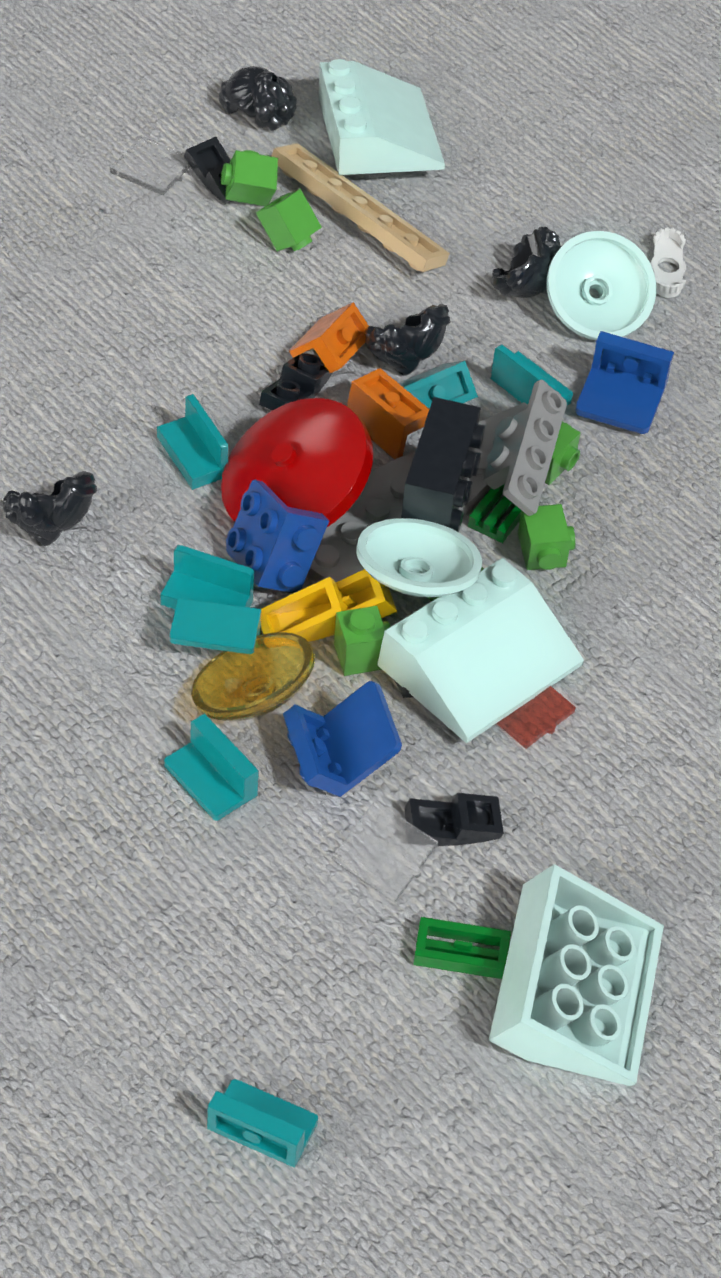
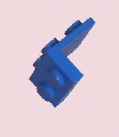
[575,331,674,434]
[226,480,329,593]
[283,681,402,797]

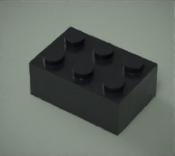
[401,397,485,532]

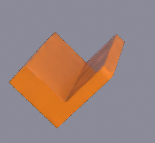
[289,302,369,373]
[347,368,429,459]

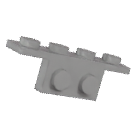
[483,379,567,516]

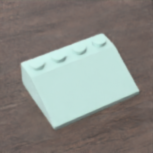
[319,59,445,175]
[377,558,584,743]
[489,864,664,1086]

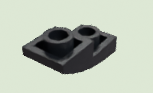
[259,353,333,411]

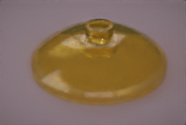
[191,632,315,722]

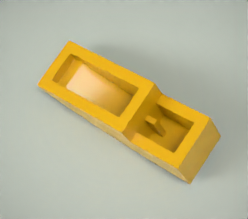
[261,569,397,649]

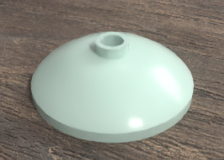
[546,231,656,340]
[356,518,482,597]

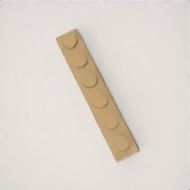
[271,143,450,272]

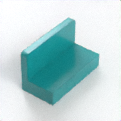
[491,344,573,406]
[399,361,478,409]
[157,394,228,490]
[160,545,254,609]
[170,598,261,654]
[164,713,259,821]
[207,1079,318,1168]

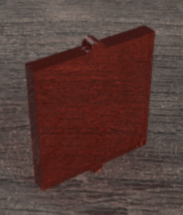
[497,686,576,749]

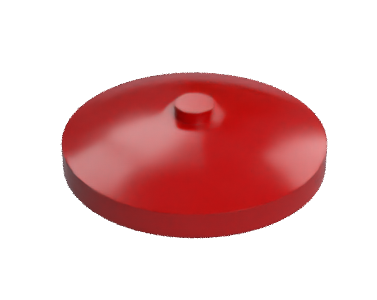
[221,398,373,527]

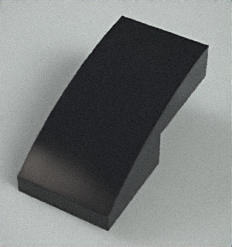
[184,137,232,204]
[404,793,504,846]

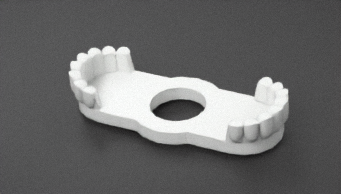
[650,227,686,298]

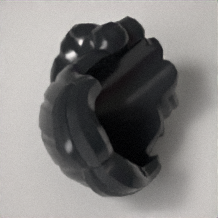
[219,66,297,130]
[491,227,562,298]
[364,304,450,376]
[3,471,97,546]

